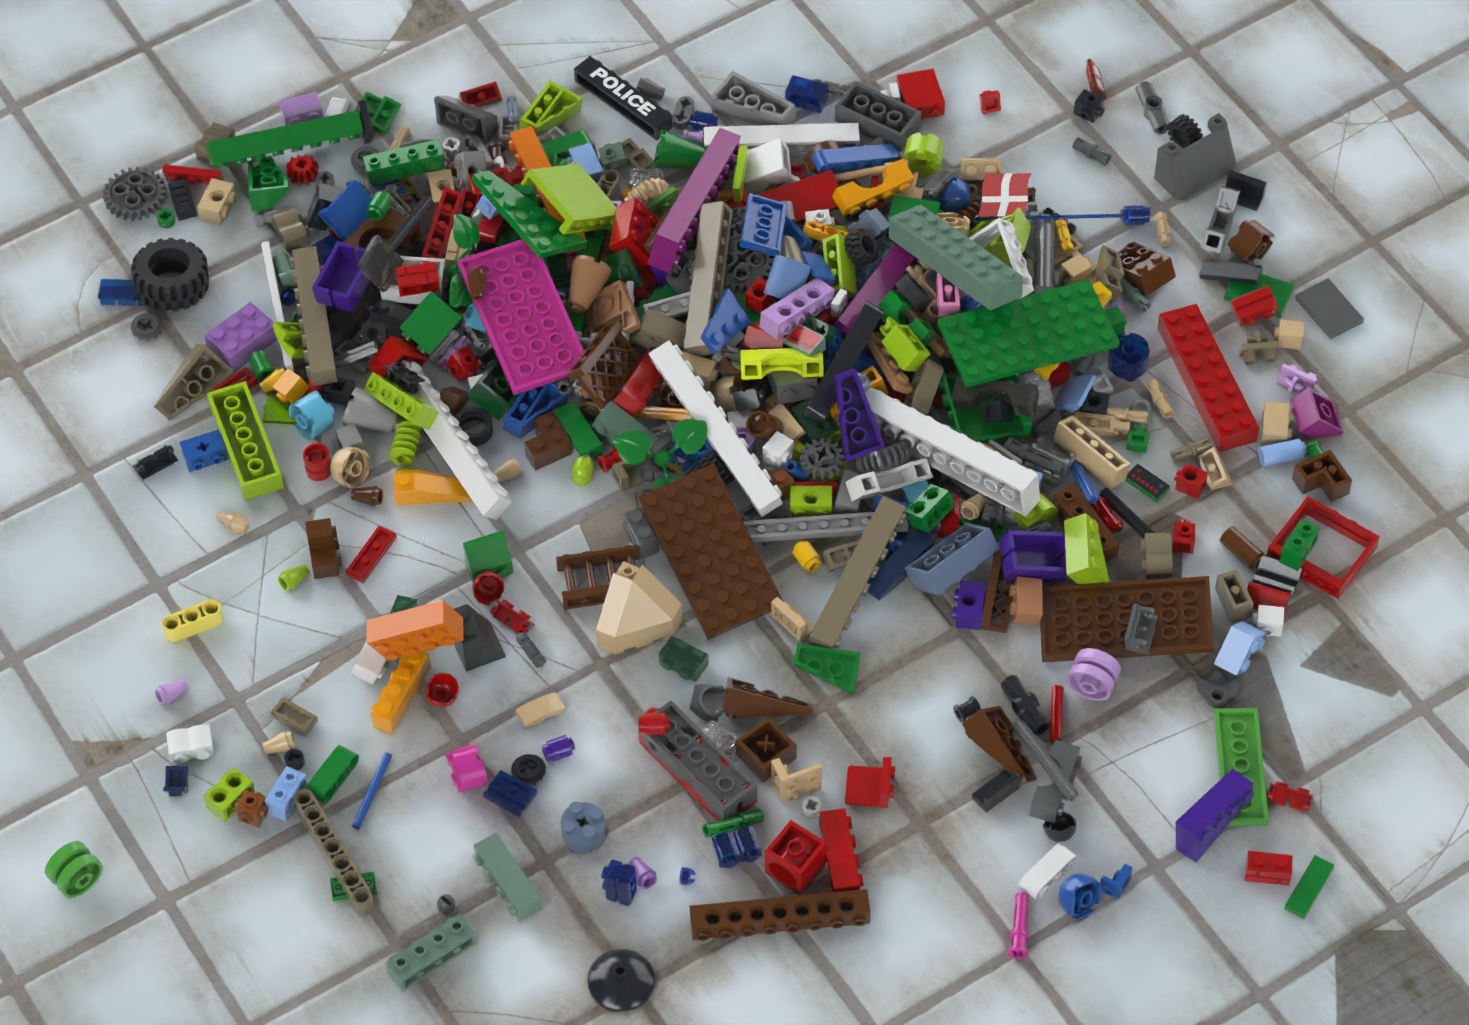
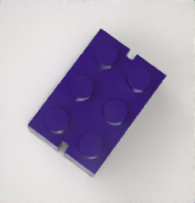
[312,241,378,312]
[999,531,1068,581]

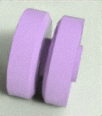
[1067,648,1121,701]

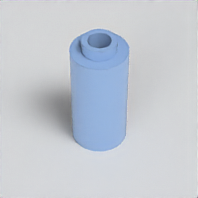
[1258,439,1307,467]

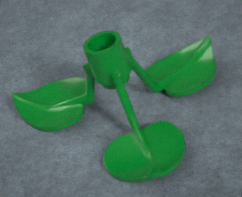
[445,214,480,308]
[613,419,707,490]

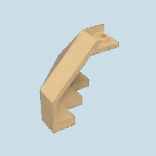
[596,561,682,654]

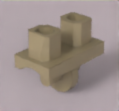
[1239,331,1279,365]

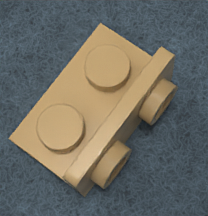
[771,597,814,641]

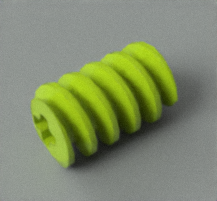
[389,421,423,467]

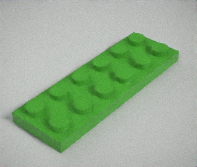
[1214,708,1269,826]

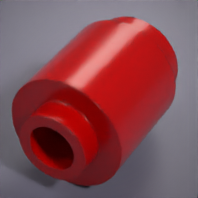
[639,713,670,735]

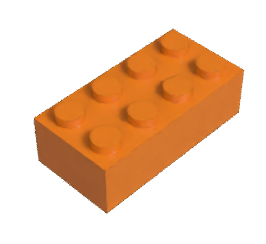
[367,600,464,660]

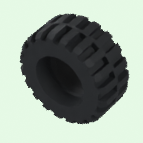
[131,238,209,312]

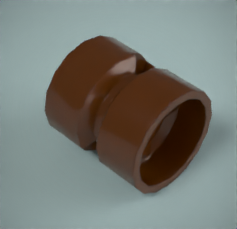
[746,410,783,442]

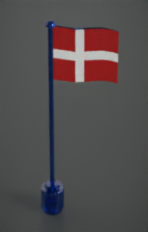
[974,173,1150,225]

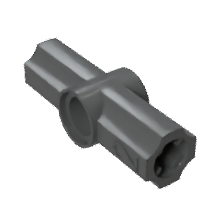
[1136,81,1170,135]

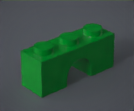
[877,290,937,348]

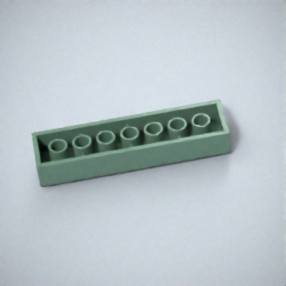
[889,205,1023,310]

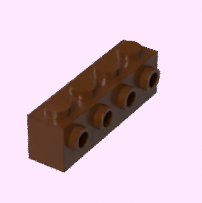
[1052,484,1120,562]

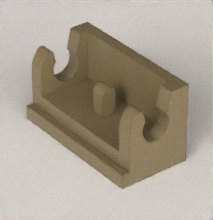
[822,540,859,573]

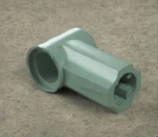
[273,251,298,290]

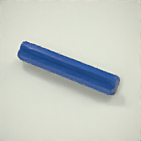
[1070,462,1099,504]

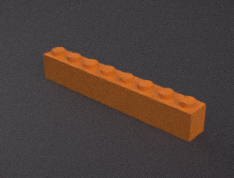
[508,126,586,255]

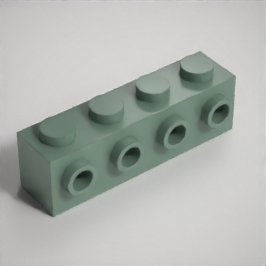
[472,833,542,922]
[386,914,477,992]

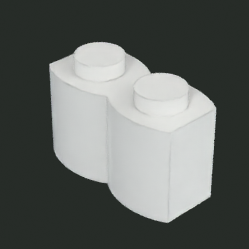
[166,724,214,764]

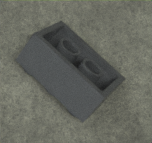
[434,95,498,144]

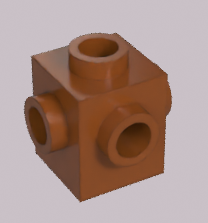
[235,790,269,828]

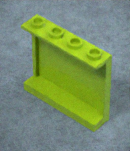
[521,164,617,235]

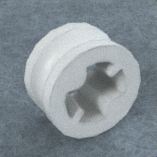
[802,796,822,819]

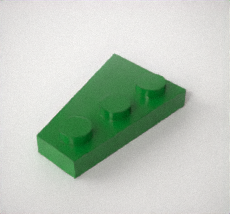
[794,643,860,695]

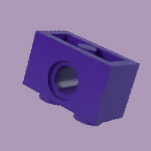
[952,581,986,630]

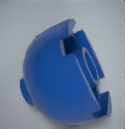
[938,176,972,213]
[1058,873,1102,920]

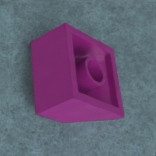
[1290,387,1343,439]

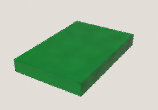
[1224,274,1294,318]

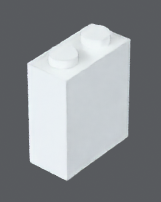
[744,138,792,194]

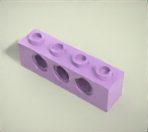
[760,278,835,339]

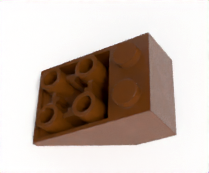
[1118,242,1176,296]

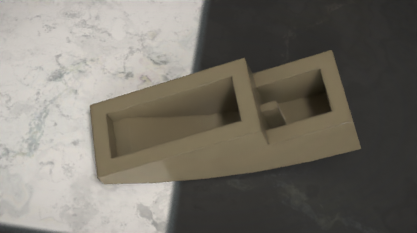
[1096,245,1125,303]

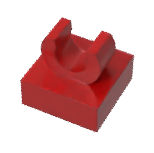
[979,90,1001,114]

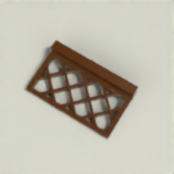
[567,320,641,410]

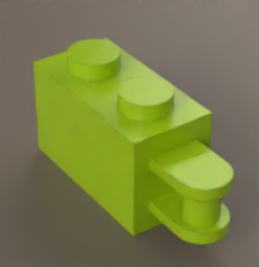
[879,317,930,371]

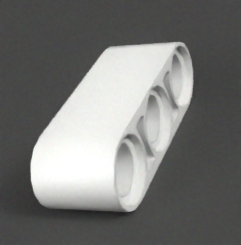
[1018,842,1078,900]

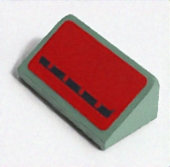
[783,324,826,357]

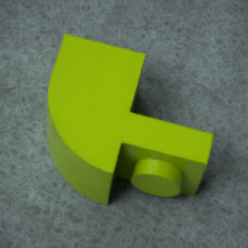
[1013,494,1058,530]

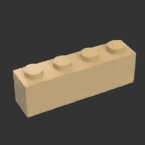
[1053,415,1131,489]

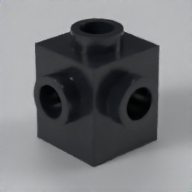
[1073,89,1105,123]

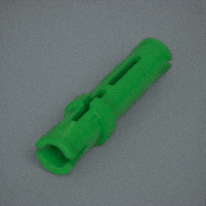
[702,809,764,838]

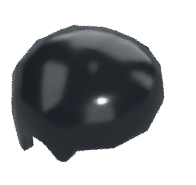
[1043,811,1077,842]

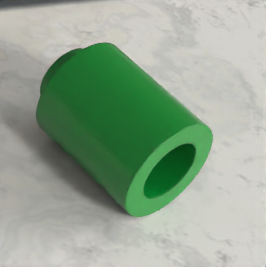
[249,350,276,382]

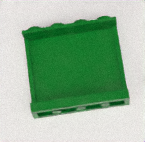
[938,370,1032,444]

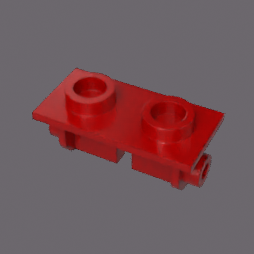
[1089,496,1123,533]
[490,599,535,634]
[1267,781,1313,812]

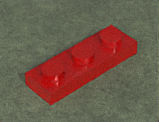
[162,164,224,185]

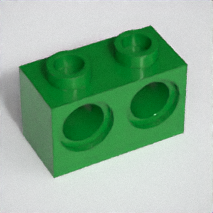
[904,484,955,533]
[1279,519,1320,571]

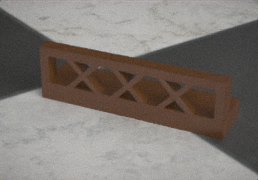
[981,549,1015,633]

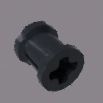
[953,696,981,723]

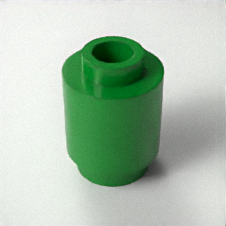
[367,191,393,221]

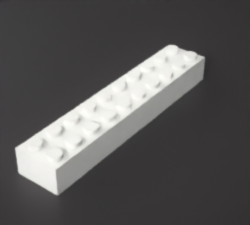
[865,387,1040,517]

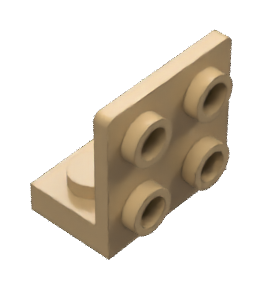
[771,758,822,804]

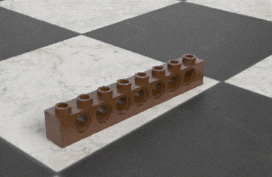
[689,889,871,941]

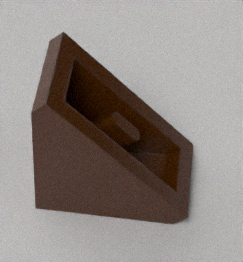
[440,386,469,418]

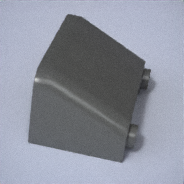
[1154,113,1236,200]

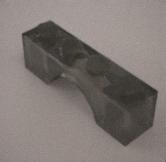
[952,377,1039,417]

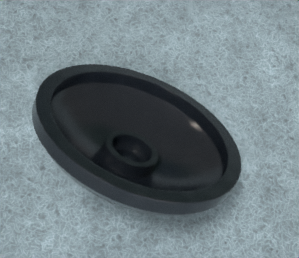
[587,949,655,1012]

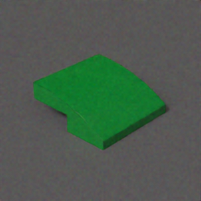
[355,91,402,134]

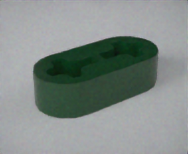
[803,317,835,343]

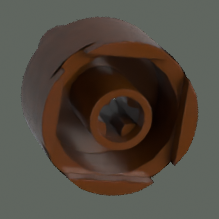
[1227,220,1274,265]

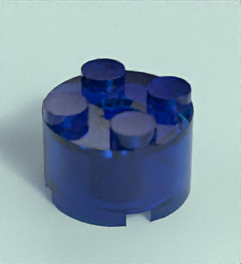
[1108,333,1150,382]

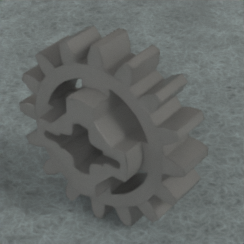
[800,438,845,480]

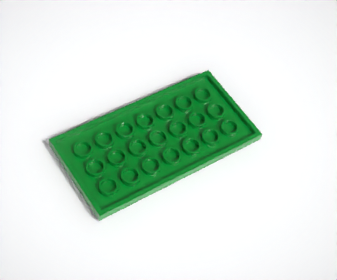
[937,279,1120,388]

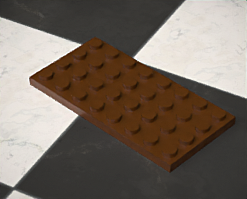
[638,463,783,640]
[1040,576,1214,663]

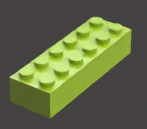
[207,381,284,501]

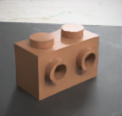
[1009,576,1043,626]

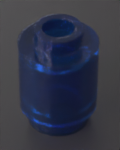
[689,111,718,131]

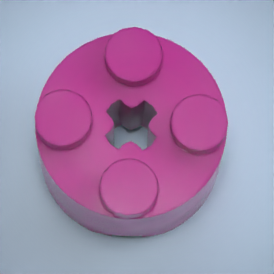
[445,743,488,793]

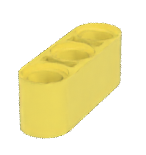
[162,600,224,642]

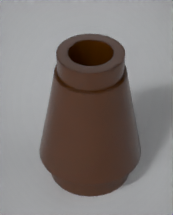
[467,268,487,300]
[351,486,383,507]

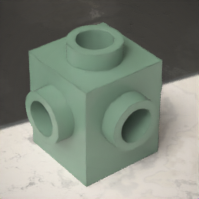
[597,142,629,172]

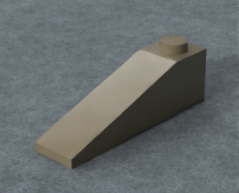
[153,344,234,419]

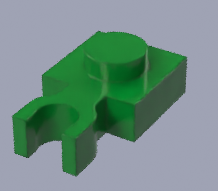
[1126,422,1150,453]

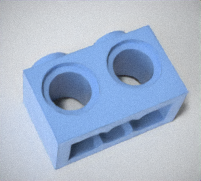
[265,766,307,822]

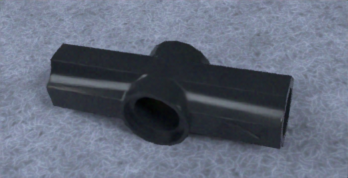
[1001,675,1051,735]

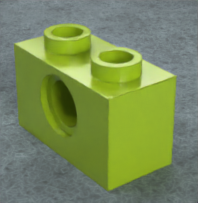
[790,485,832,518]

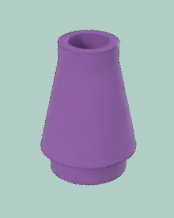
[629,857,657,889]

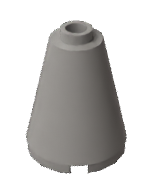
[342,387,401,432]

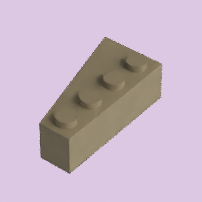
[629,308,716,360]

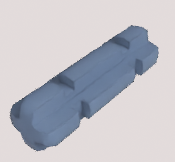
[506,95,520,123]

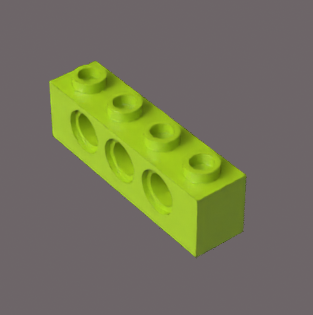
[363,372,439,430]

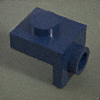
[163,766,189,797]

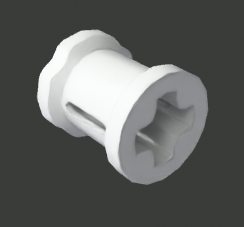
[442,137,460,162]

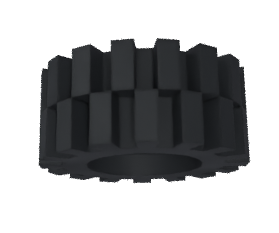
[1167,114,1203,149]
[844,228,879,267]
[699,449,734,486]

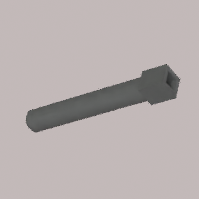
[1034,214,1055,294]

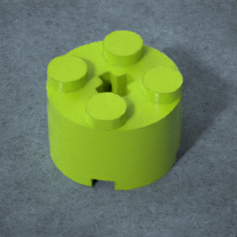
[903,133,944,179]

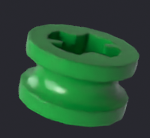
[157,209,175,228]

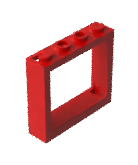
[1266,496,1380,599]

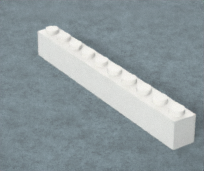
[649,341,782,517]
[400,360,512,520]

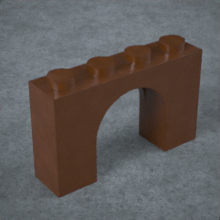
[344,208,422,288]

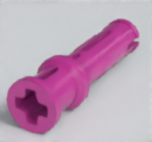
[1008,892,1029,959]

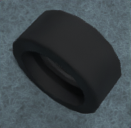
[895,273,932,312]
[455,407,493,446]

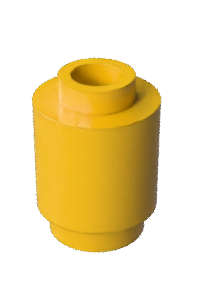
[792,541,822,572]

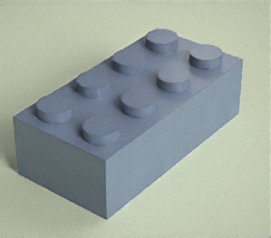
[904,523,999,595]

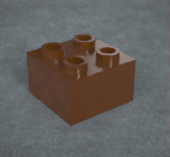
[735,717,797,783]

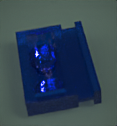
[483,770,537,817]

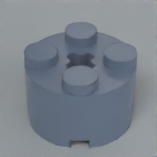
[561,802,606,854]

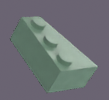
[591,401,659,456]

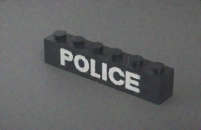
[574,56,673,141]

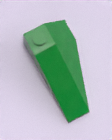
[248,154,288,212]

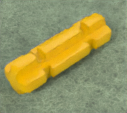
[1055,218,1074,254]

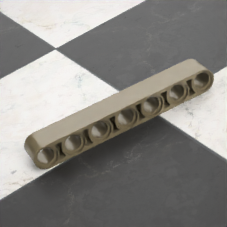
[294,789,375,915]

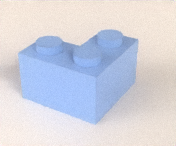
[1214,621,1265,676]

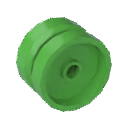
[44,841,103,898]

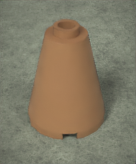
[568,255,612,314]

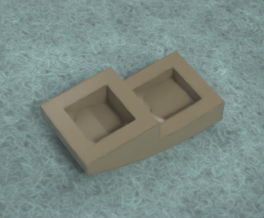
[621,138,655,173]

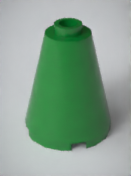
[654,130,705,169]

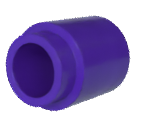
[541,735,575,762]

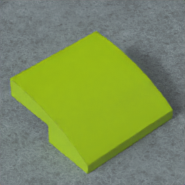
[272,322,307,359]

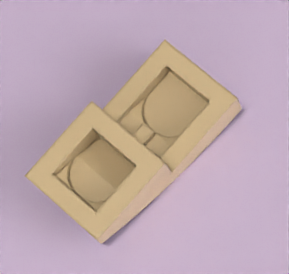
[515,692,565,728]

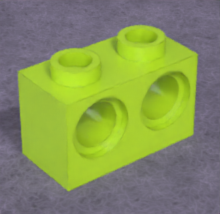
[204,767,255,822]

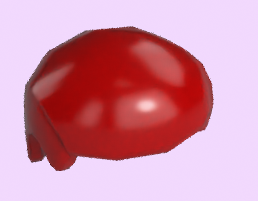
[472,571,505,605]
[425,672,459,708]

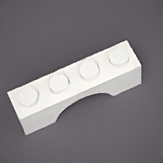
[846,458,933,502]

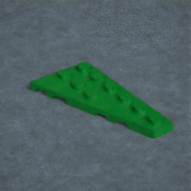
[472,171,588,259]

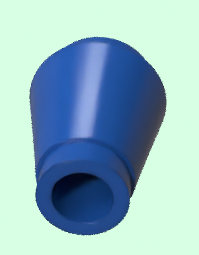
[785,460,811,482]

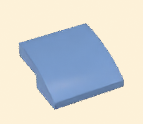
[764,254,811,299]
[1048,375,1096,414]

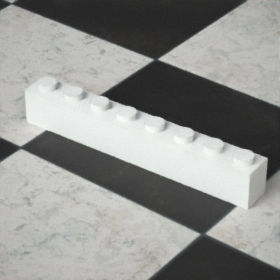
[704,123,860,156]

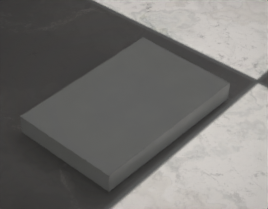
[1295,278,1364,340]

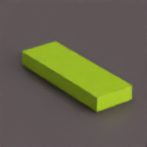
[732,146,748,202]

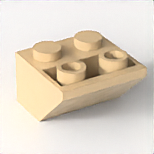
[960,158,1001,199]

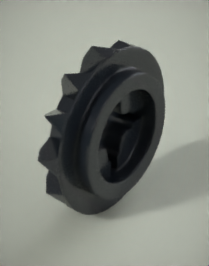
[511,754,546,786]

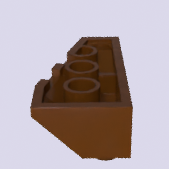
[722,677,813,719]
[962,706,1037,784]

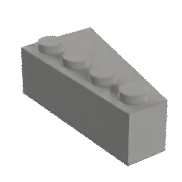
[710,71,797,125]

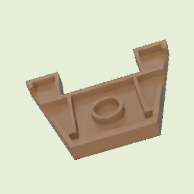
[582,280,641,351]

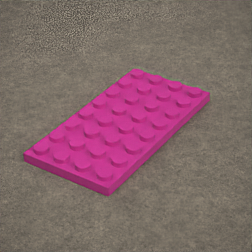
[457,239,584,395]

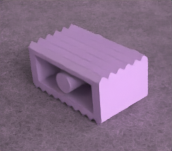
[279,92,323,125]

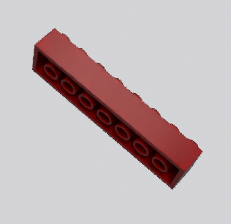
[1157,304,1259,452]

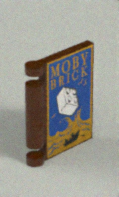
[364,177,421,206]

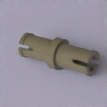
[1170,436,1213,464]

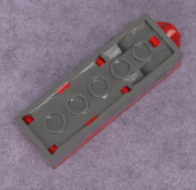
[638,700,757,821]

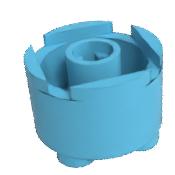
[289,391,335,440]

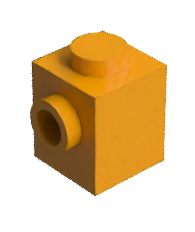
[272,369,309,404]

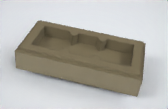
[270,697,318,736]

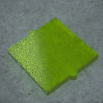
[263,393,303,424]

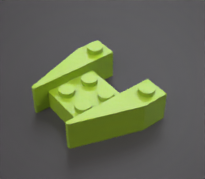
[967,207,1031,265]

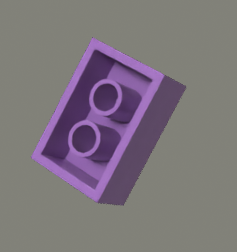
[204,302,278,373]

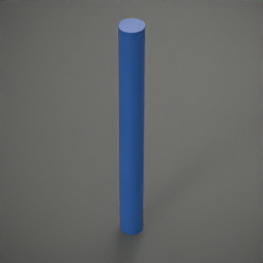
[352,752,392,829]

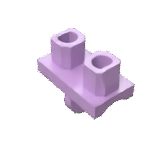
[1277,364,1317,393]

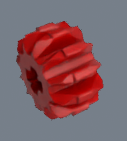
[286,154,319,187]

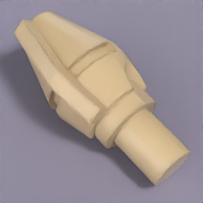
[216,512,249,534]

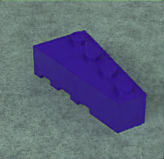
[834,368,885,462]
[1176,769,1254,862]

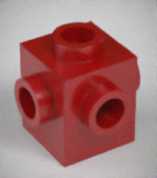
[445,346,481,383]

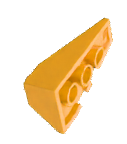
[394,468,472,505]

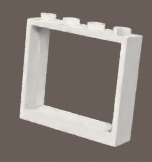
[959,218,1034,299]

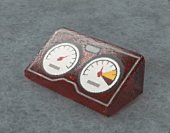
[1086,59,1107,99]

